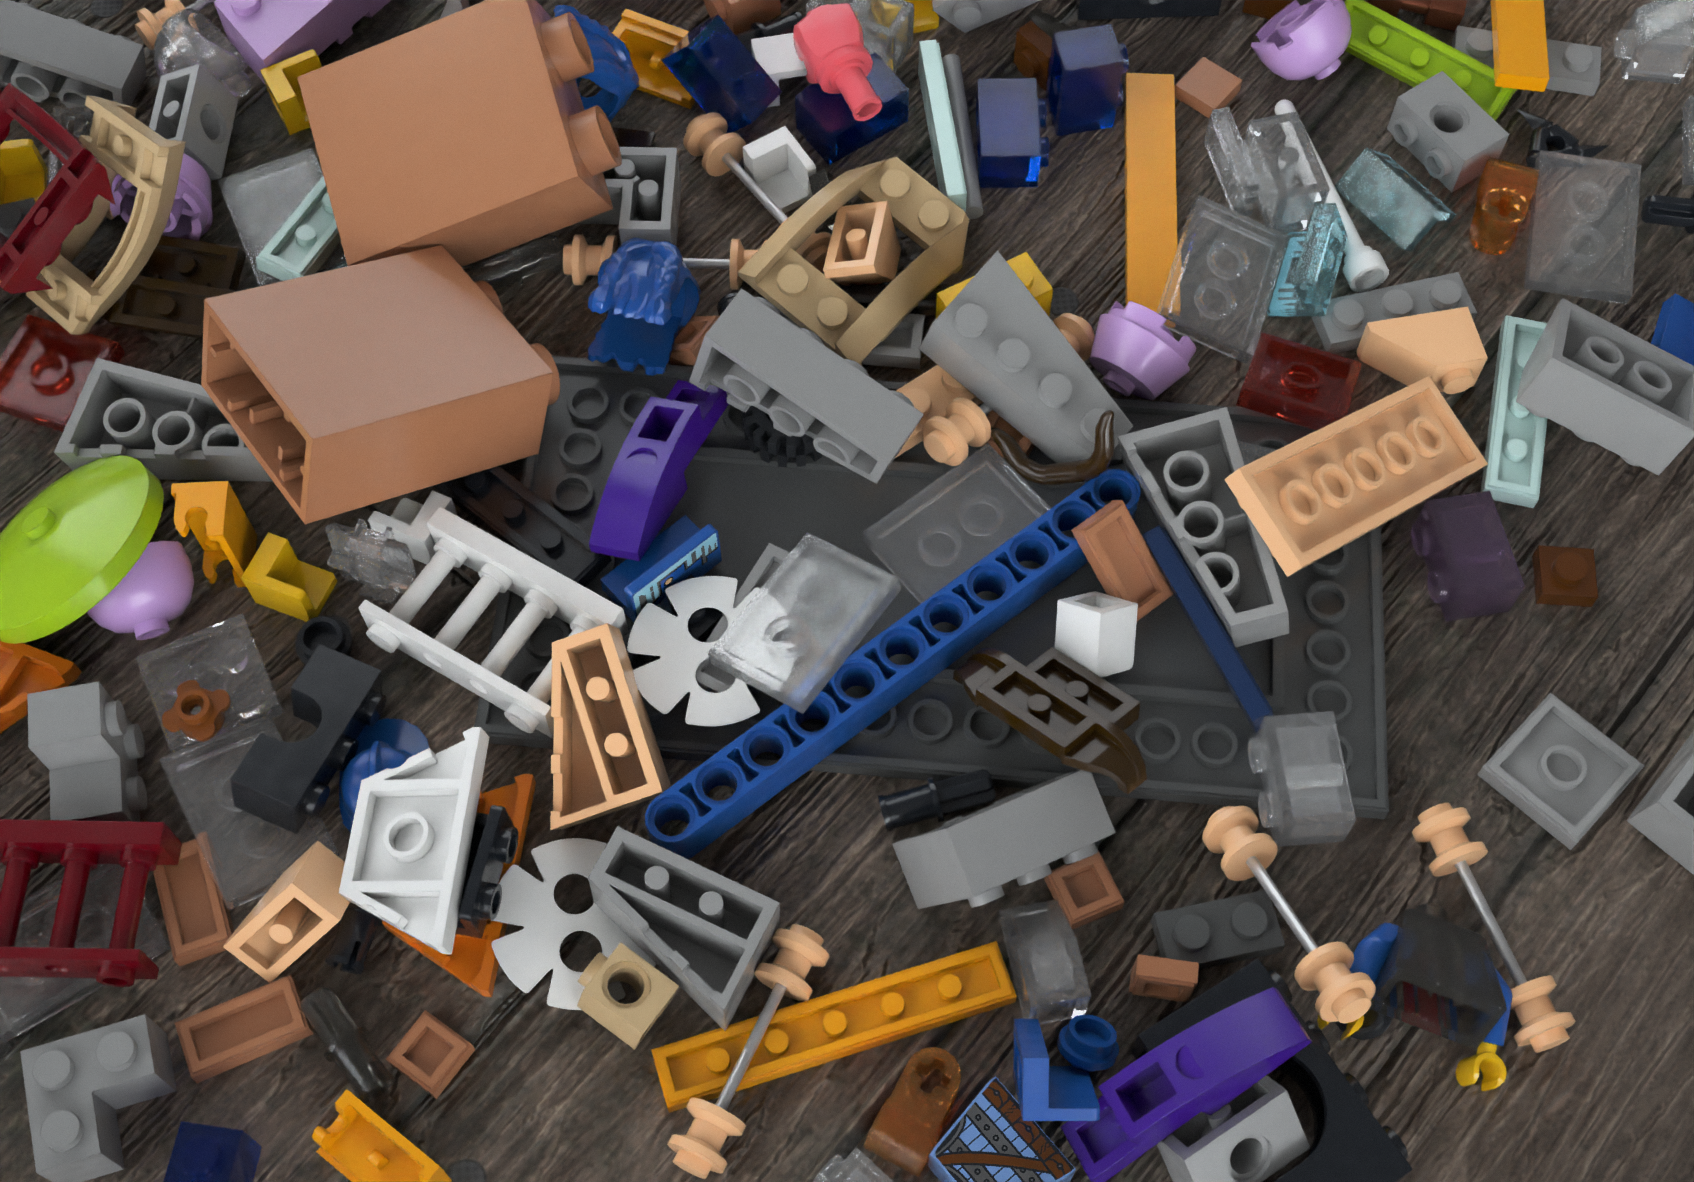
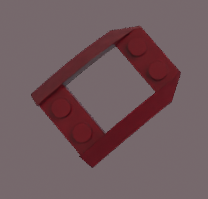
[0,83,115,294]

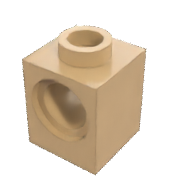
[577,942,679,1050]

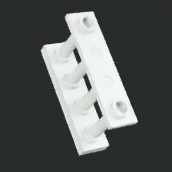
[358,506,629,739]

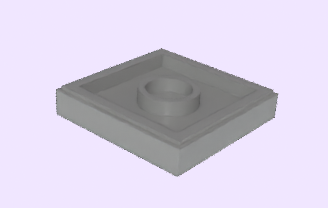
[1477,692,1644,850]

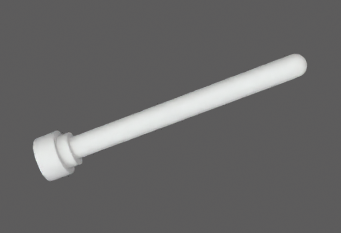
[1274,99,1389,292]

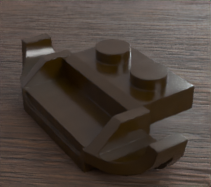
[86,235,246,339]
[953,647,1147,795]

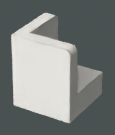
[751,33,807,108]
[742,126,817,214]
[368,490,458,565]
[1055,591,1138,678]

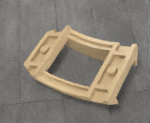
[26,95,186,335]
[738,157,969,366]

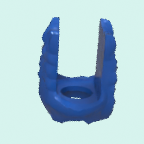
[554,5,639,122]
[588,237,701,376]

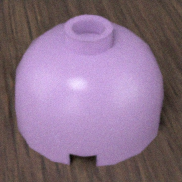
[1251,0,1352,81]
[87,541,194,640]

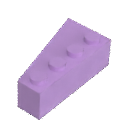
[213,0,391,84]

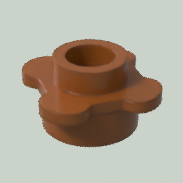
[162,680,231,742]

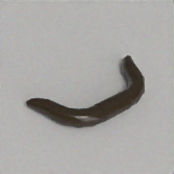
[991,410,1114,486]

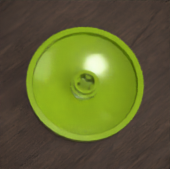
[0,455,164,644]

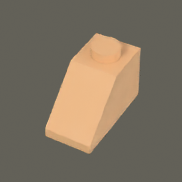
[823,201,901,286]
[1356,306,1488,394]
[223,841,350,983]

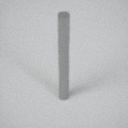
[942,54,983,219]

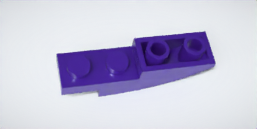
[589,380,729,561]
[1061,987,1312,1182]

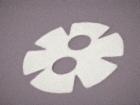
[627,576,796,727]
[491,838,656,1010]

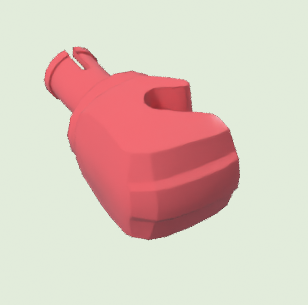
[793,3,882,121]

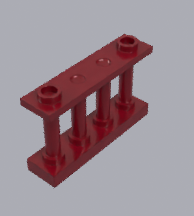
[0,819,182,987]

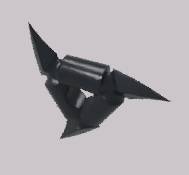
[1517,109,1609,190]

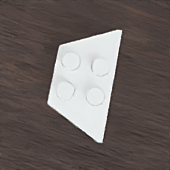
[339,727,489,954]

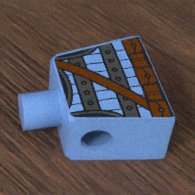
[928,1076,1076,1182]

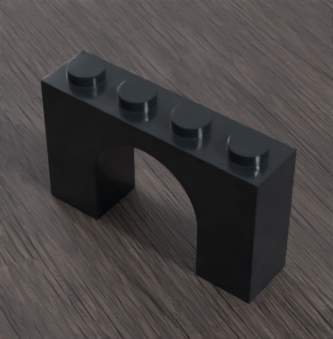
[1131,958,1413,1182]

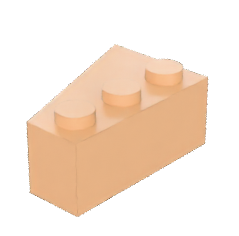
[550,623,671,830]

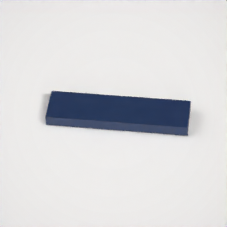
[1142,525,1276,737]

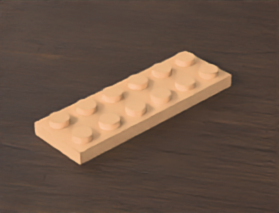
[1224,376,1488,577]

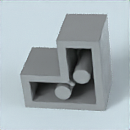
[579,147,681,246]
[27,681,147,822]
[20,1014,177,1182]

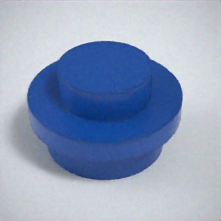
[1057,1014,1119,1072]

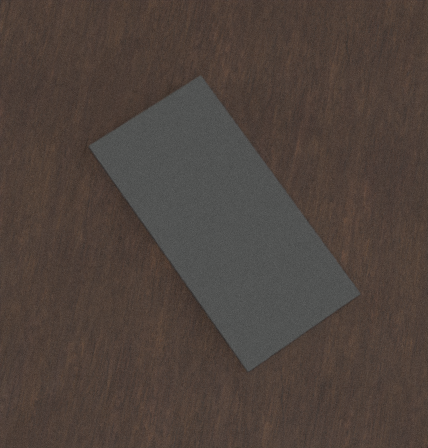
[474,356,1389,819]

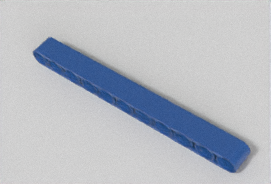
[645,469,1141,859]

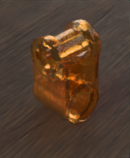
[1469,156,1539,255]
[863,1047,961,1177]

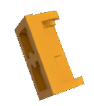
[612,9,714,109]
[171,481,257,588]
[312,1089,452,1182]

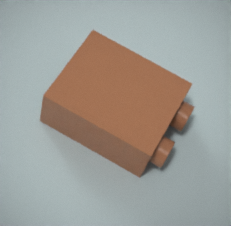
[297,0,622,267]
[201,245,560,524]

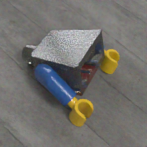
[1317,903,1512,1091]

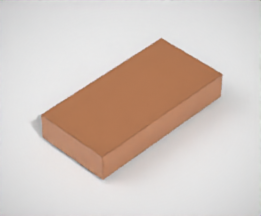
[1071,500,1174,621]
[153,835,234,966]
[175,975,314,1083]

